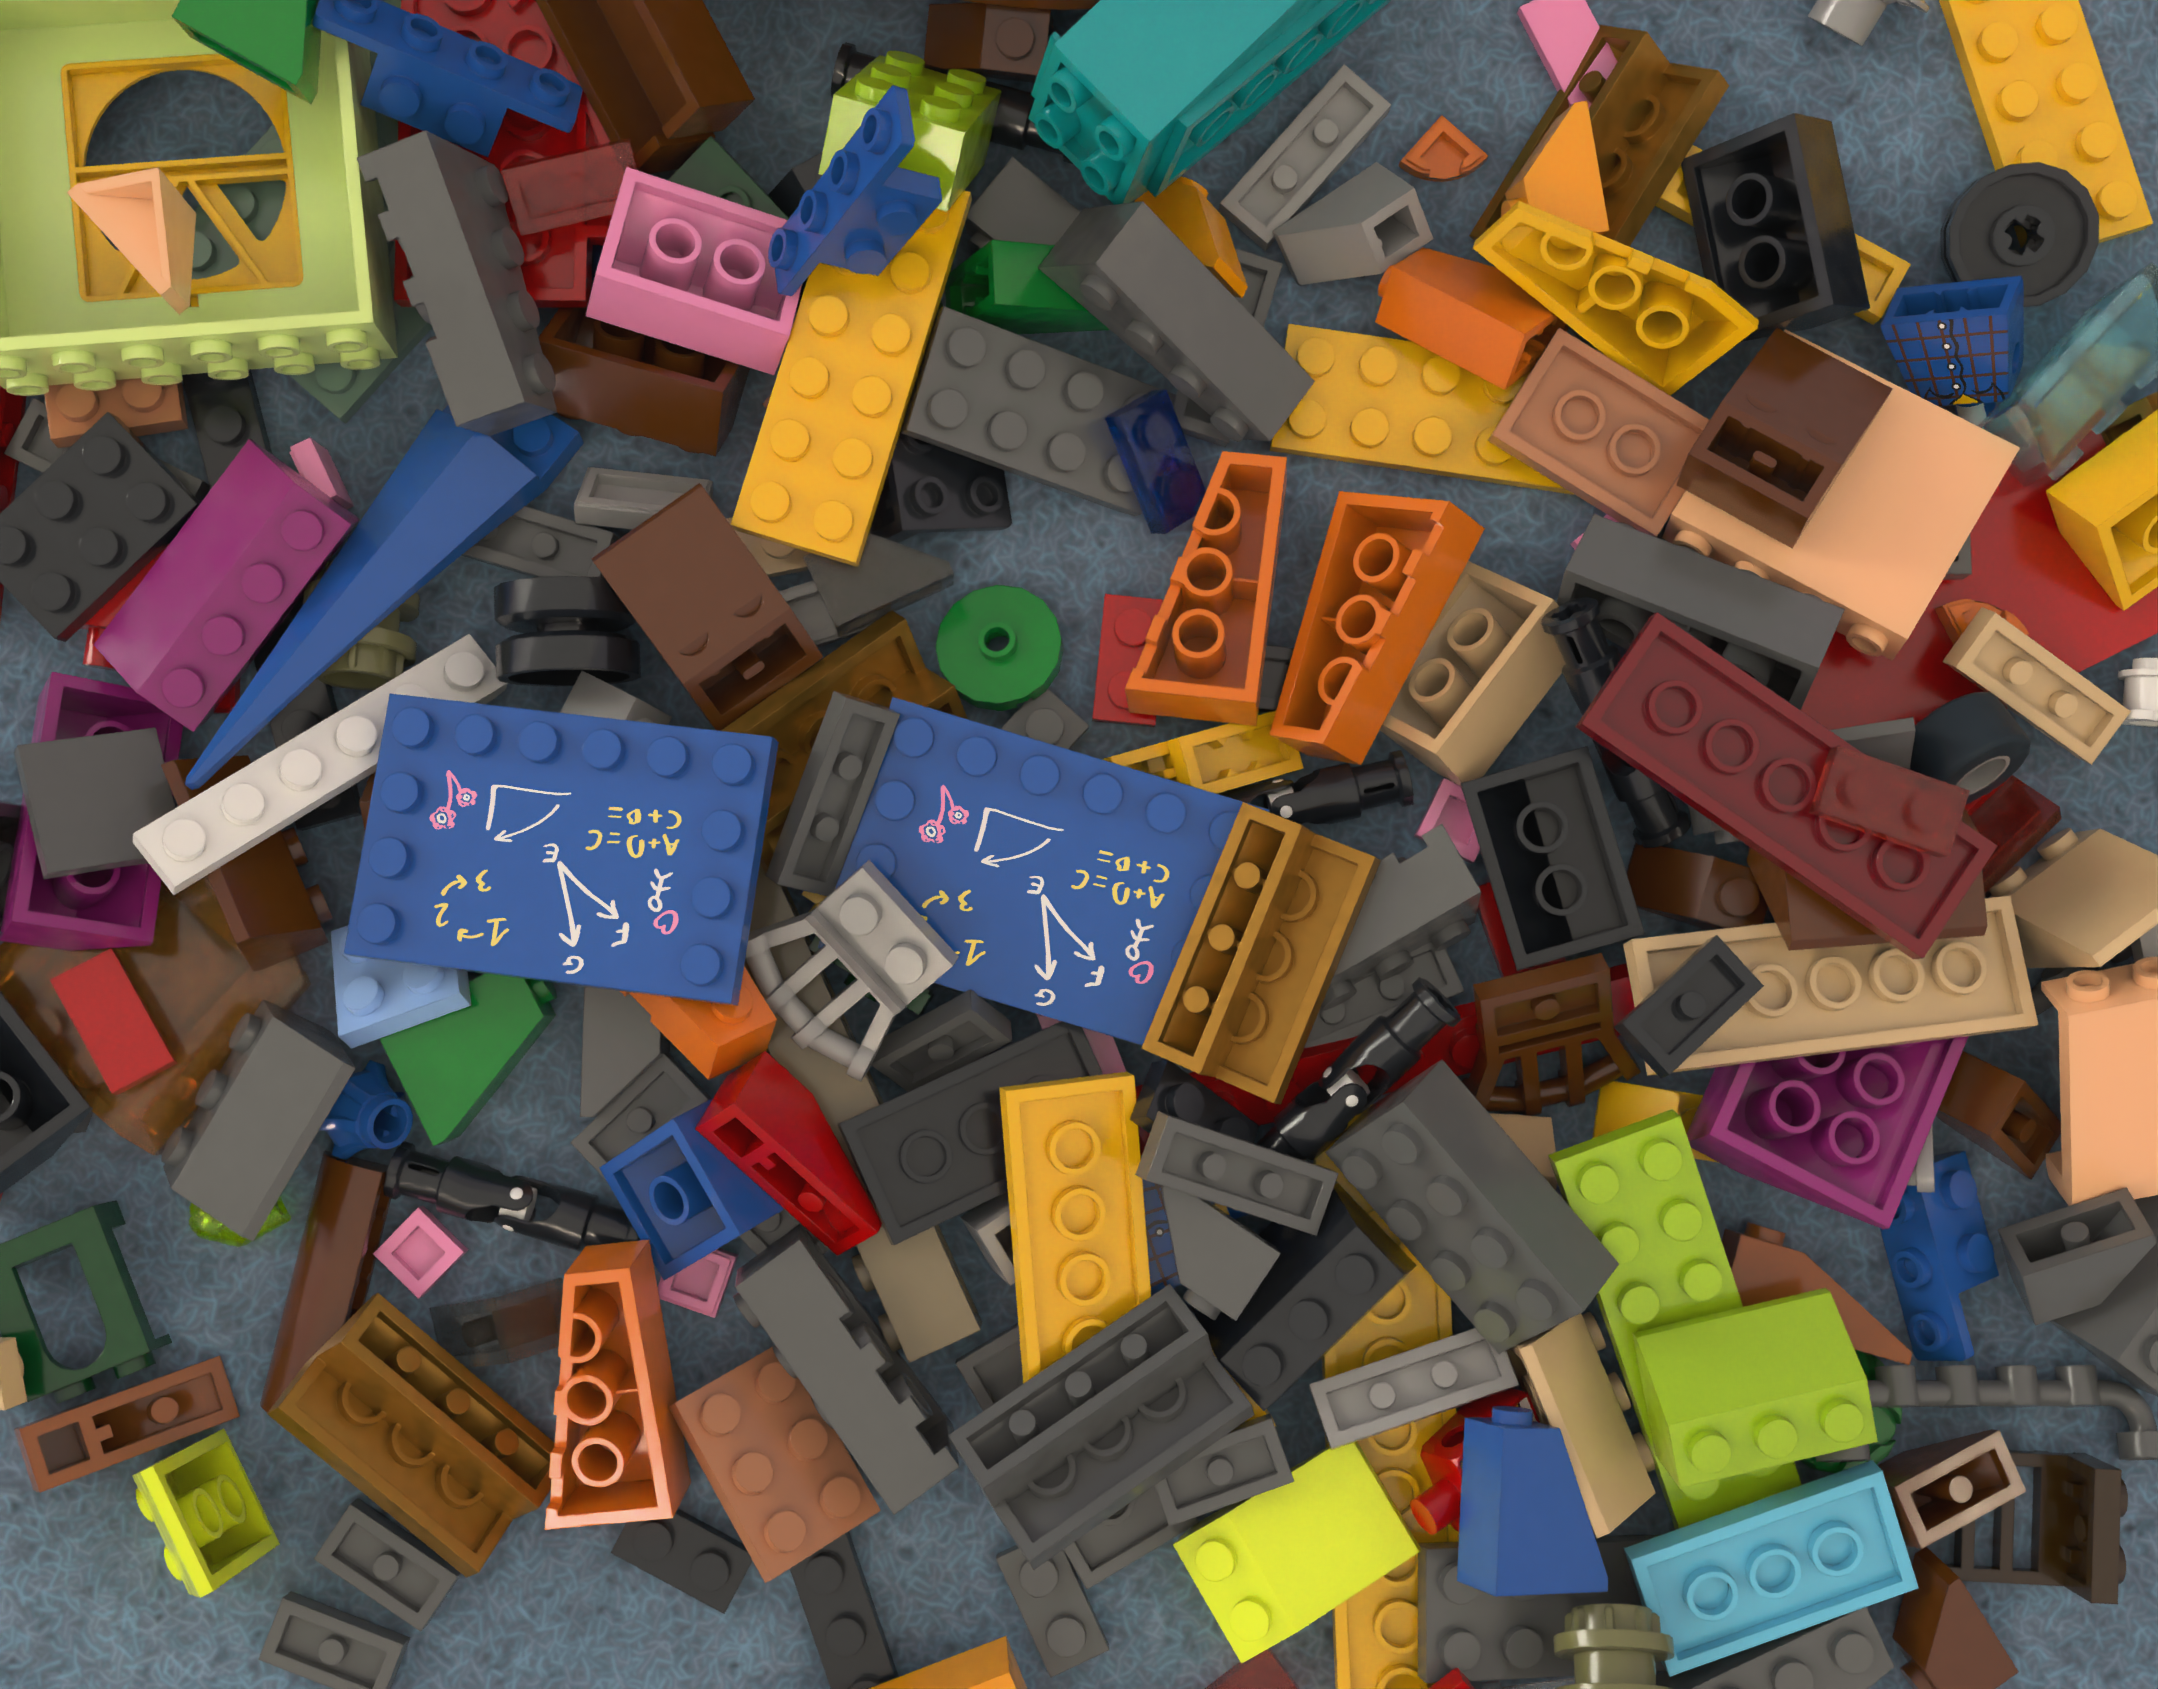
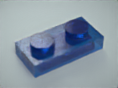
[1105,389,1206,534]

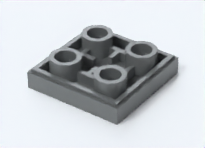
[14,728,175,879]

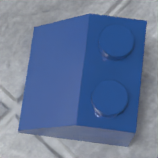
[599,1098,784,1280]

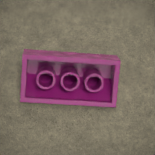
[94,439,360,732]
[0,672,183,951]

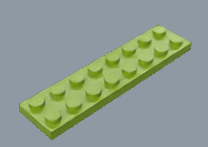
[1548,1109,1802,1530]

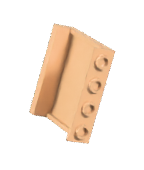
[1662,329,2020,660]
[2041,957,2158,1206]

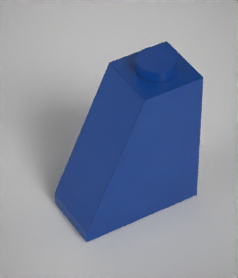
[1457,1406,1608,1597]

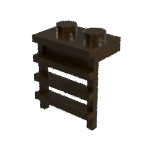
[1946,1449,2128,1604]

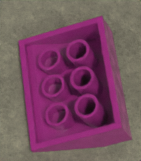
[1686,1036,1969,1229]

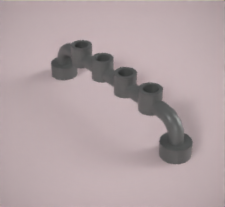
[1815,1365,2158,1462]

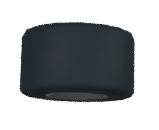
[1908,692,2031,806]

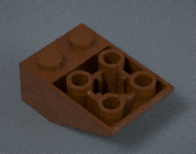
[1677,328,1893,549]
[591,483,823,731]

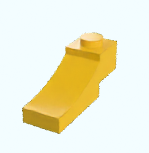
[1102,710,1304,794]

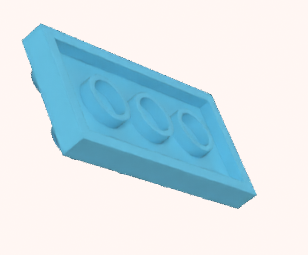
[1624,1460,1919,1677]

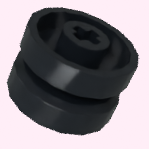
[1940,162,2099,307]
[494,576,641,687]

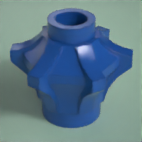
[319,1060,413,1160]

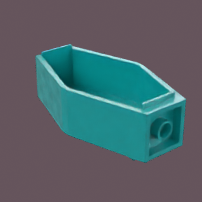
[1028,0,1391,205]

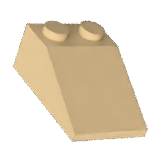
[1986,828,2158,968]

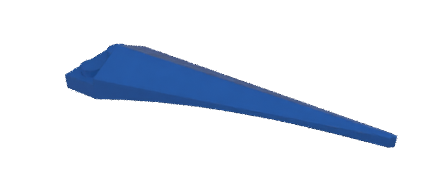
[185,405,584,790]

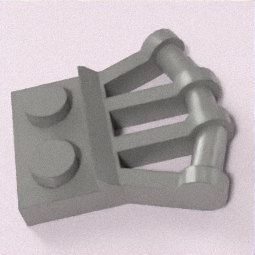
[745,860,959,1082]

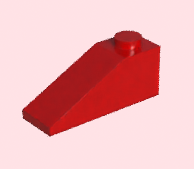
[695,1051,882,1256]

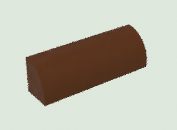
[260,1150,391,1413]

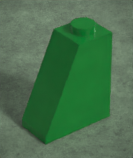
[172,0,321,104]
[945,240,1110,335]
[380,973,557,1146]

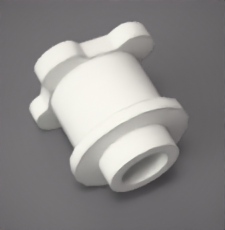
[2118,658,2158,727]

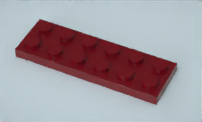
[1575,612,1997,959]

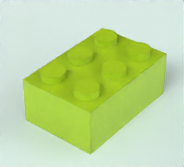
[818,51,1001,212]

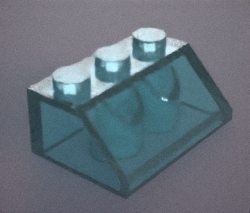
[1978,262,2158,487]

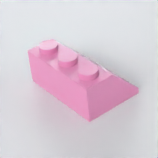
[585,167,802,375]

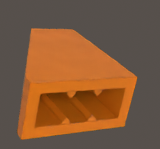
[1375,247,1569,390]

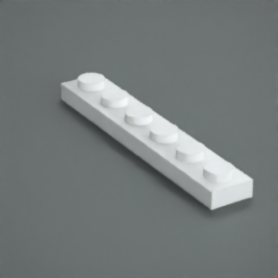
[133,634,508,895]

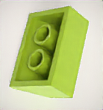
[1632,1288,1878,1488]

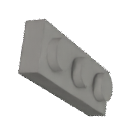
[1218,64,1391,251]
[1309,1328,1519,1450]

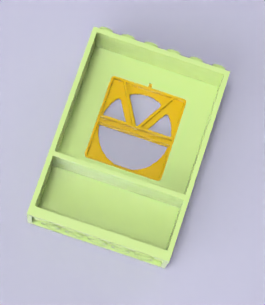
[0,0,398,396]

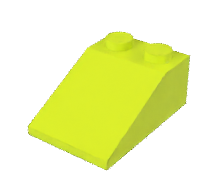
[132,1428,280,1598]
[1173,1442,1421,1664]

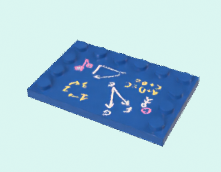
[344,693,779,1006]
[818,697,1269,1045]

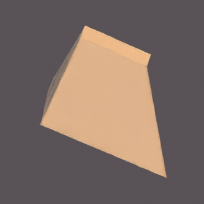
[67,167,196,315]

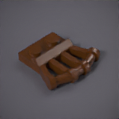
[1461,953,1642,1116]

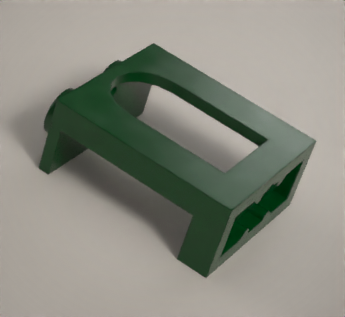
[0,1200,172,1404]

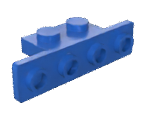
[312,0,583,157]
[768,85,942,296]
[1880,1151,1999,1361]

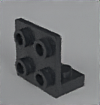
[866,405,1012,548]

